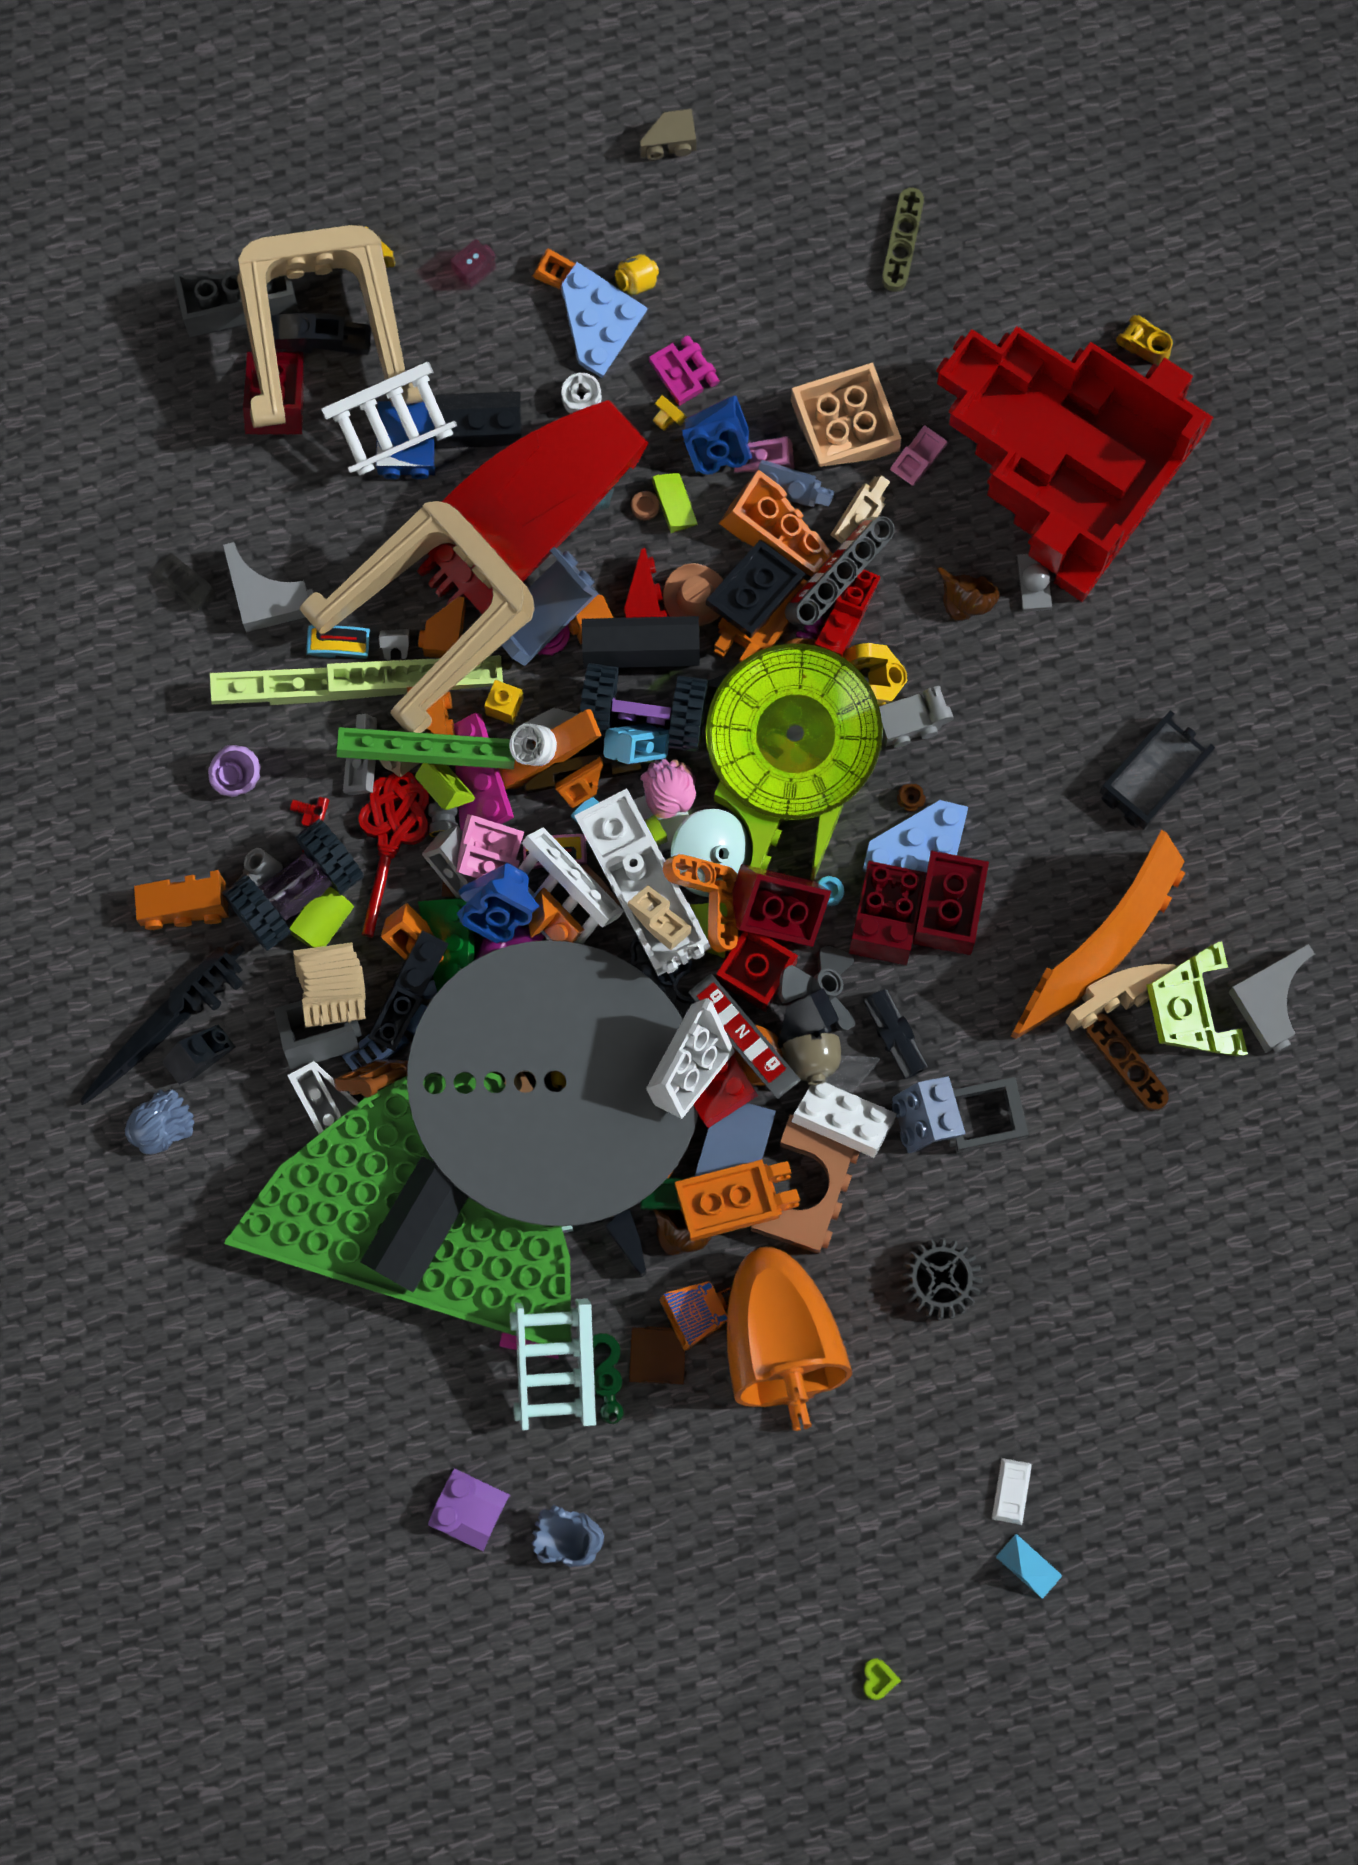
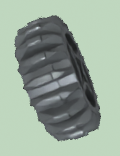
[900,1238,983,1320]

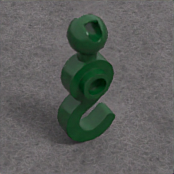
[592,1333,624,1424]

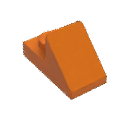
[529,888,585,943]

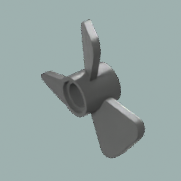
[779,946,856,1032]

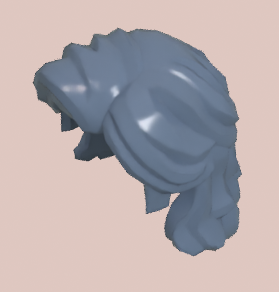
[125,1089,194,1155]
[532,1505,604,1567]

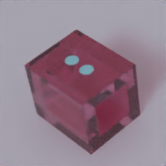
[451,239,496,289]

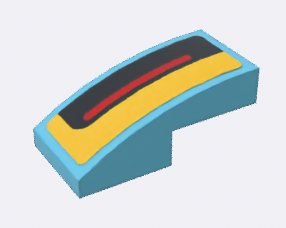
[306,625,370,659]

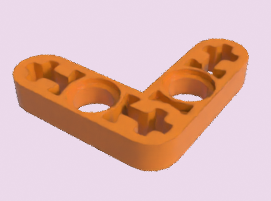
[663,854,738,953]

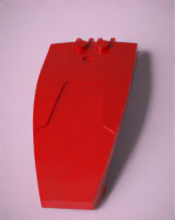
[417,400,649,614]

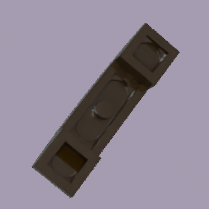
[525,755,642,793]

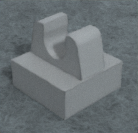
[379,629,410,660]

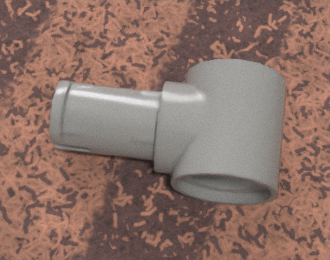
[237,848,283,887]

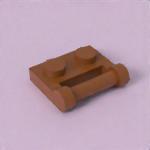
[333,1060,408,1098]

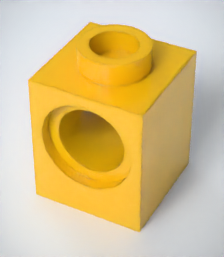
[484,680,524,725]

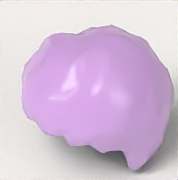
[208,745,261,797]

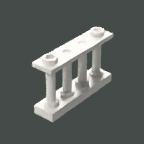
[322,362,457,476]
[518,827,624,944]

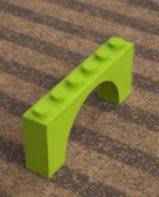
[689,780,787,958]

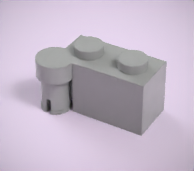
[879,686,954,748]

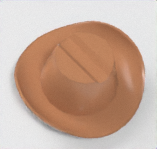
[663,563,723,626]

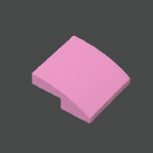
[457,814,524,878]

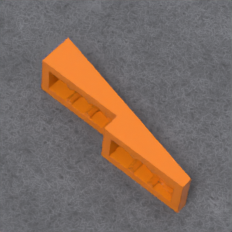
[499,709,602,789]

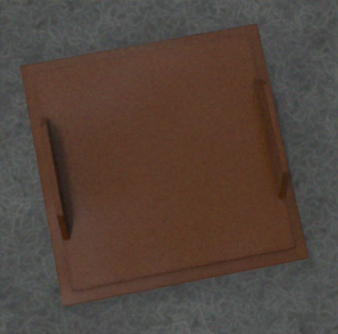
[629,1327,685,1385]

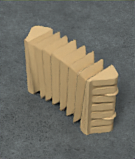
[293,942,366,1028]

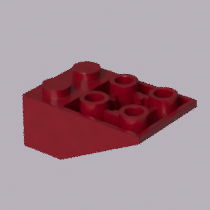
[849,860,926,966]

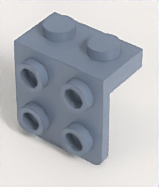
[892,1076,965,1153]

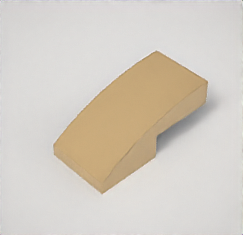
[628,885,692,950]

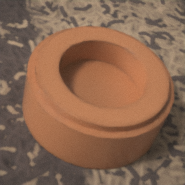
[631,491,659,520]

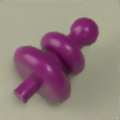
[796,616,824,639]

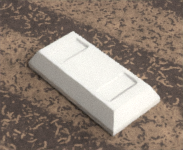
[992,1458,1032,1525]

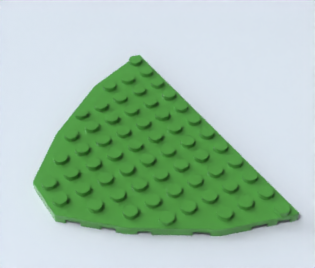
[224,1072,571,1344]

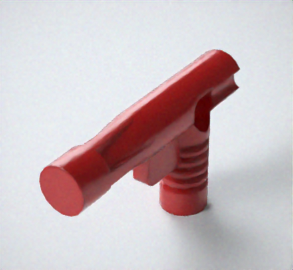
[290,797,330,853]

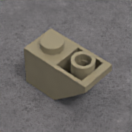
[640,109,696,160]

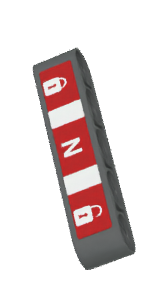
[785,516,895,625]
[688,973,801,1099]

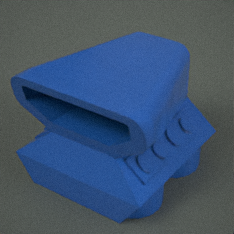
[682,395,752,475]
[456,863,540,943]

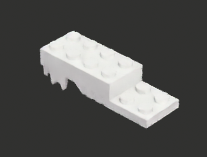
[574,788,711,976]

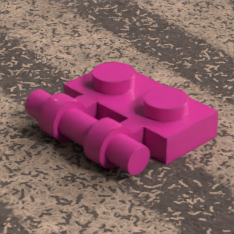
[649,336,720,406]

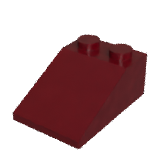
[243,352,304,435]
[913,851,989,955]

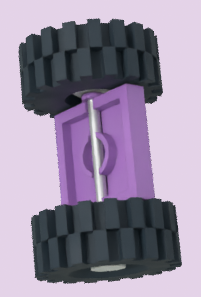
[580,663,708,752]

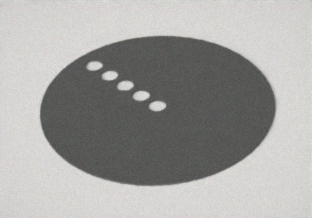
[407,940,698,1226]

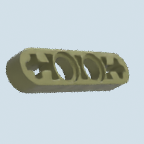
[882,188,924,292]

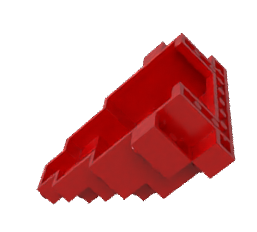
[936,326,1214,602]

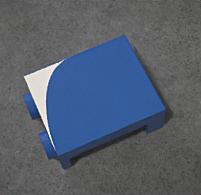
[376,401,435,479]

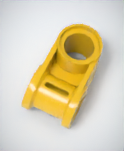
[1116,315,1172,365]

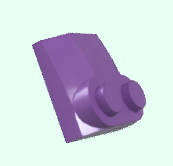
[428,1469,510,1551]

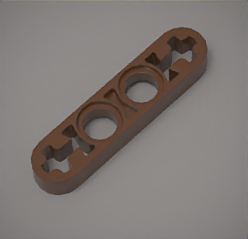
[1085,1013,1169,1111]

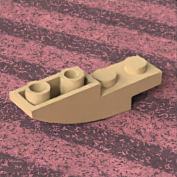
[1066,964,1176,1031]

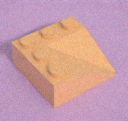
[791,362,901,467]

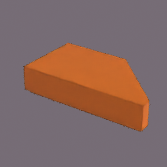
[555,757,603,809]

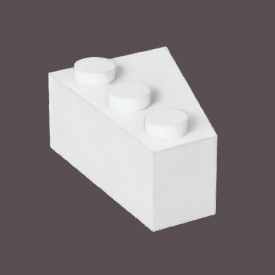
[287,1061,359,1134]

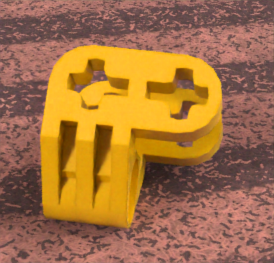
[842,643,907,706]

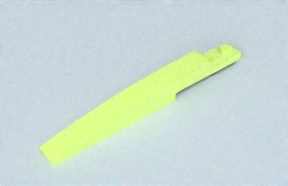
[210,655,503,705]

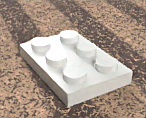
[792,1082,897,1158]

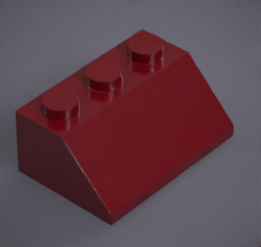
[732,864,832,947]

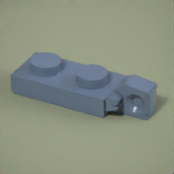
[758,460,834,507]

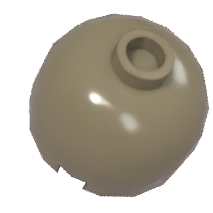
[781,1033,841,1085]

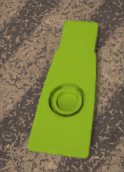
[811,805,844,881]

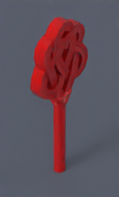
[358,772,430,937]

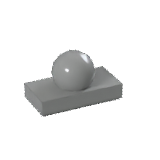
[1017,554,1052,612]

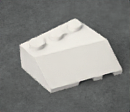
[646,998,735,1119]

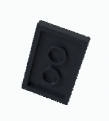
[706,540,805,638]

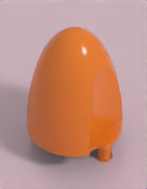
[727,1247,852,1431]

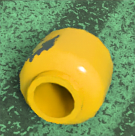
[615,254,659,295]

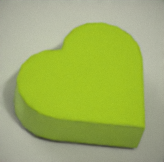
[863,1658,901,1700]

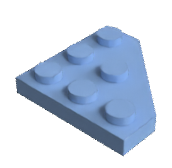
[561,262,648,378]
[862,800,968,882]

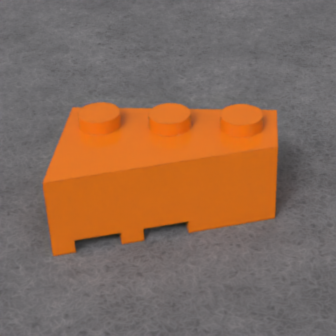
[134,870,229,930]

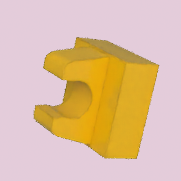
[653,395,687,431]

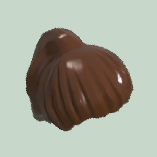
[937,567,999,621]
[653,1210,712,1255]

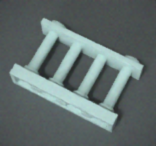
[510,1298,596,1430]

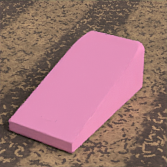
[734,436,794,473]

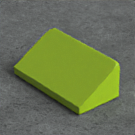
[652,473,698,533]
[415,763,475,810]

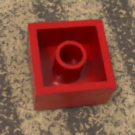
[716,931,798,1012]

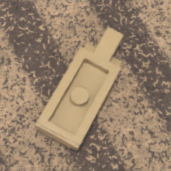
[830,475,890,551]

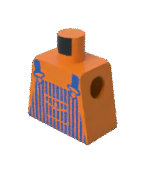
[659,1281,731,1352]

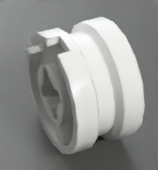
[561,373,602,414]
[510,724,557,766]

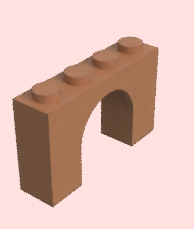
[751,1114,860,1254]

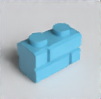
[603,723,670,764]

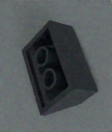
[435,391,522,449]

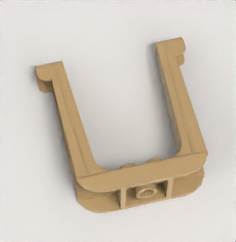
[237,225,424,428]
[300,501,535,733]

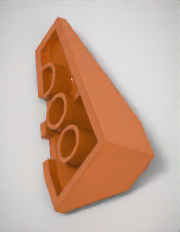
[719,469,833,577]

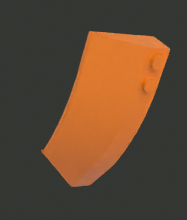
[1011,830,1186,1039]

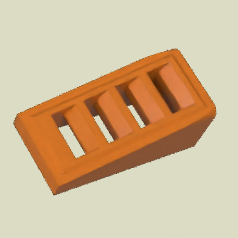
[532,248,575,290]

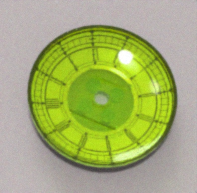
[706,643,883,820]

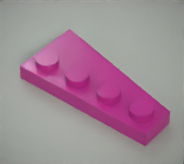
[454,712,514,831]

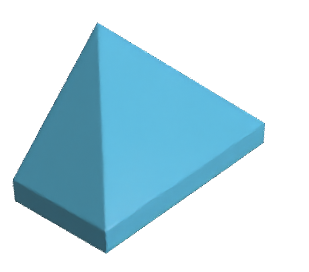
[996,1534,1063,1599]

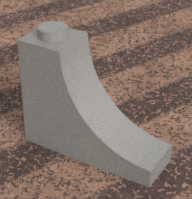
[223,542,313,632]
[1229,944,1315,1053]

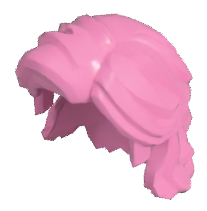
[640,759,696,819]

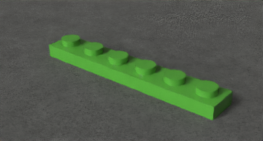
[337,727,515,769]

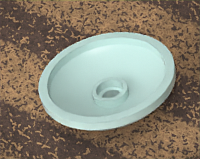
[671,809,752,897]

